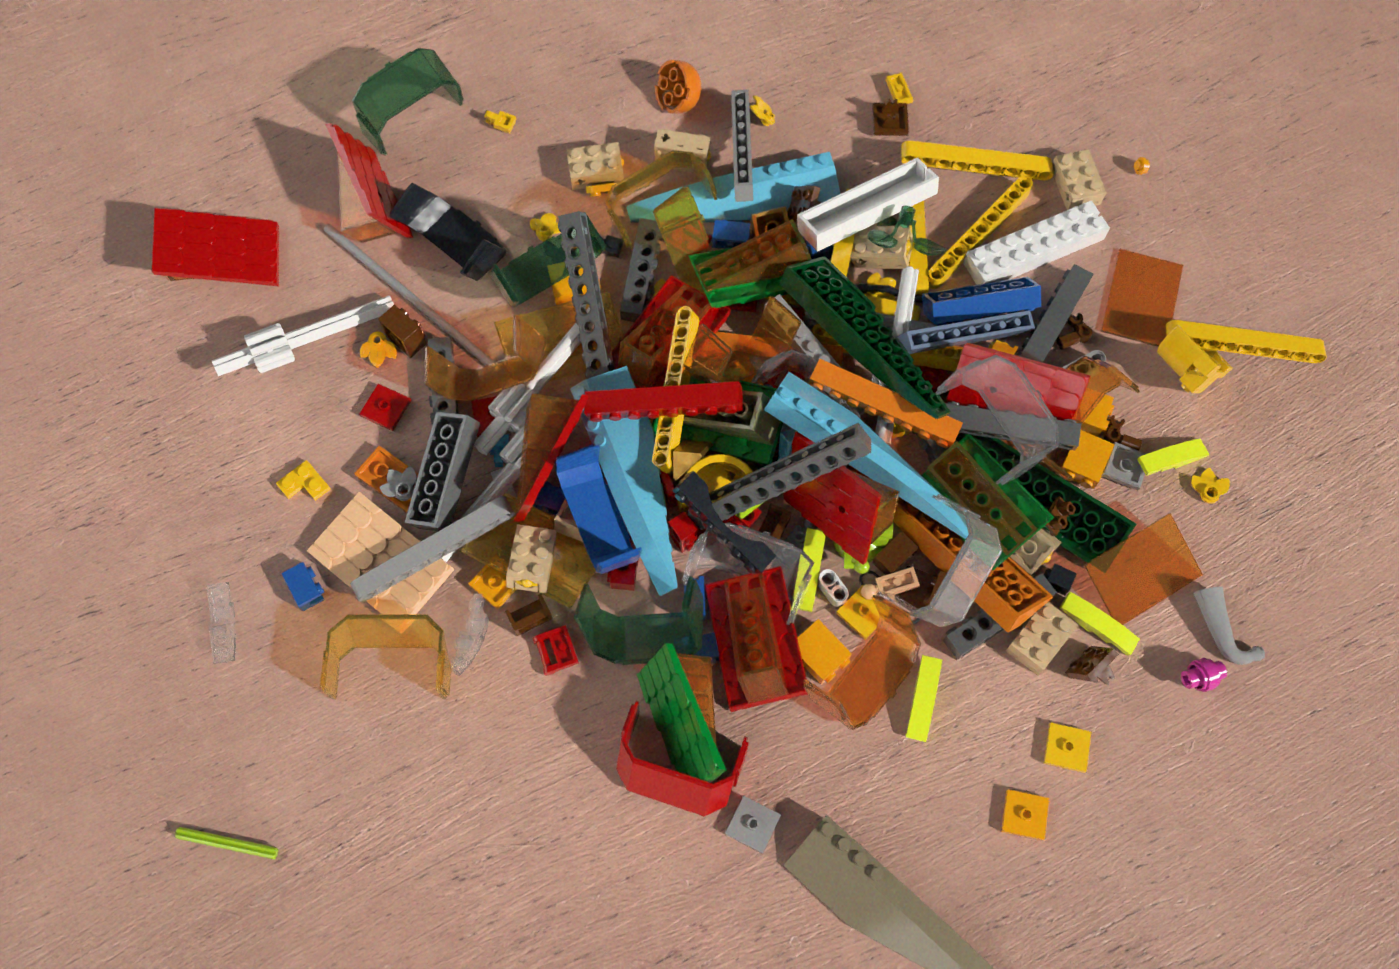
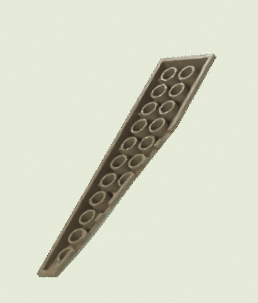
[783,815,994,969]

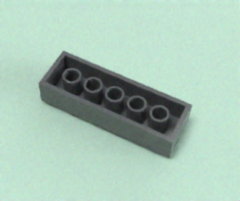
[405,412,480,532]

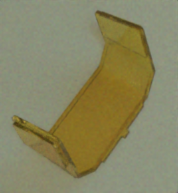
[605,151,717,250]
[653,187,711,295]
[320,614,451,700]

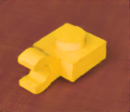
[484,110,516,134]

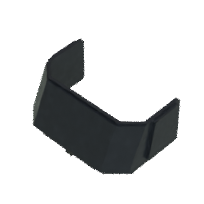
[389,183,507,281]

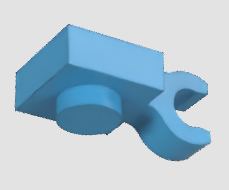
[489,434,510,467]

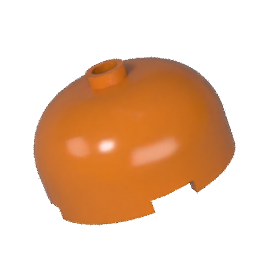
[655,60,701,114]

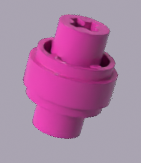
[1181,658,1227,692]

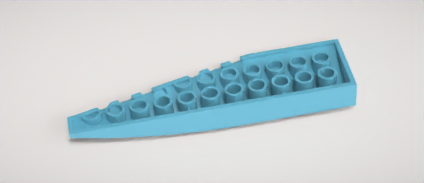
[626,152,841,223]
[570,366,678,596]
[764,372,973,539]

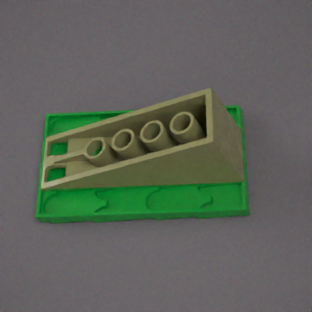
[652,369,783,465]

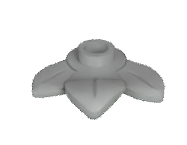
[380,466,417,501]

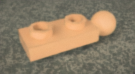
[861,567,920,599]

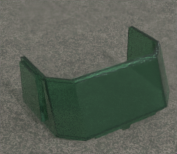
[352,48,464,155]
[490,215,607,308]
[574,576,704,665]

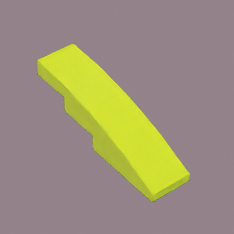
[1137,439,1210,476]
[793,528,826,612]
[1059,592,1140,655]
[905,655,942,742]

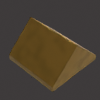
[750,206,791,243]
[673,440,713,480]

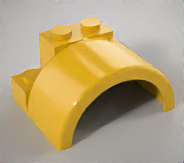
[1157,325,1233,393]
[676,454,753,513]

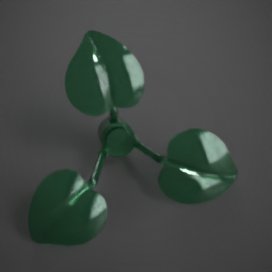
[867,205,947,255]

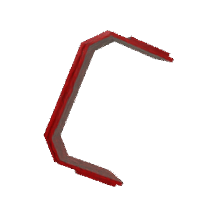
[616,701,749,817]

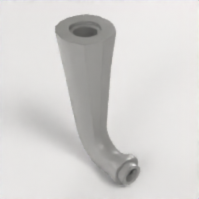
[1193,586,1265,665]

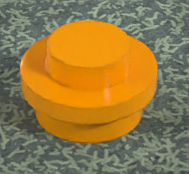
[1134,157,1150,175]

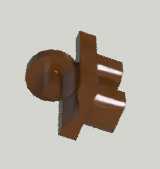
[1045,497,1076,536]

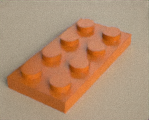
[354,446,419,513]

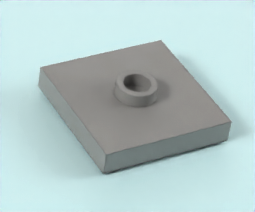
[1102,442,1145,490]
[725,796,781,854]

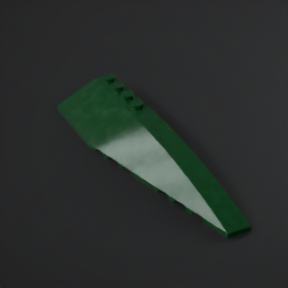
[779,256,951,419]
[953,433,1136,573]

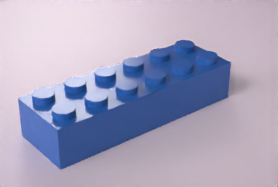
[922,277,1041,326]

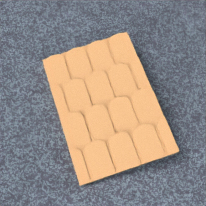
[307,492,454,631]

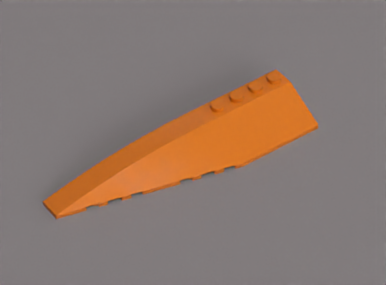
[850,466,1053,633]

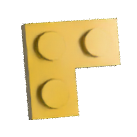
[276,460,331,501]

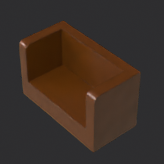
[754,503,792,552]
[873,531,919,575]
[505,594,553,636]

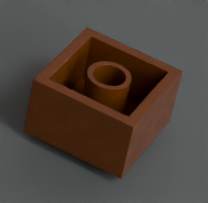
[378,304,426,358]

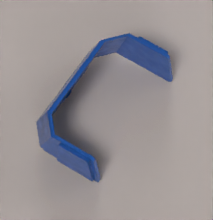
[556,444,642,574]

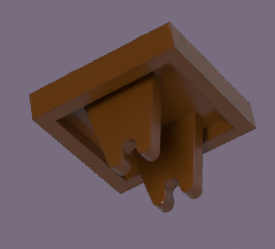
[872,99,909,136]
[787,186,821,223]
[1065,646,1119,685]

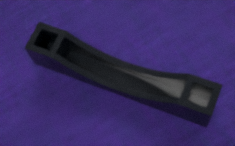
[672,471,777,574]

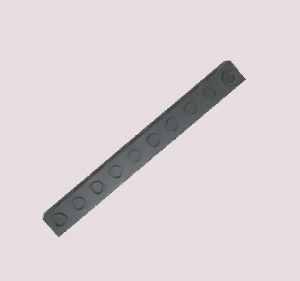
[558,211,615,379]
[688,423,871,530]

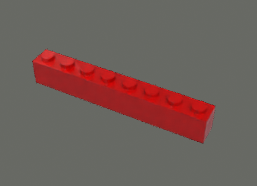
[584,381,743,422]

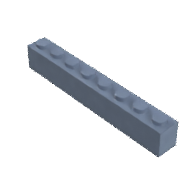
[896,310,1035,354]

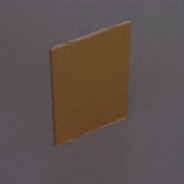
[1101,249,1183,347]
[1084,513,1203,625]

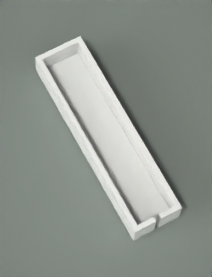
[797,157,939,252]
[963,200,1110,285]

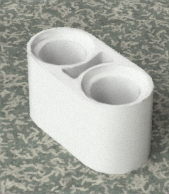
[818,569,849,607]

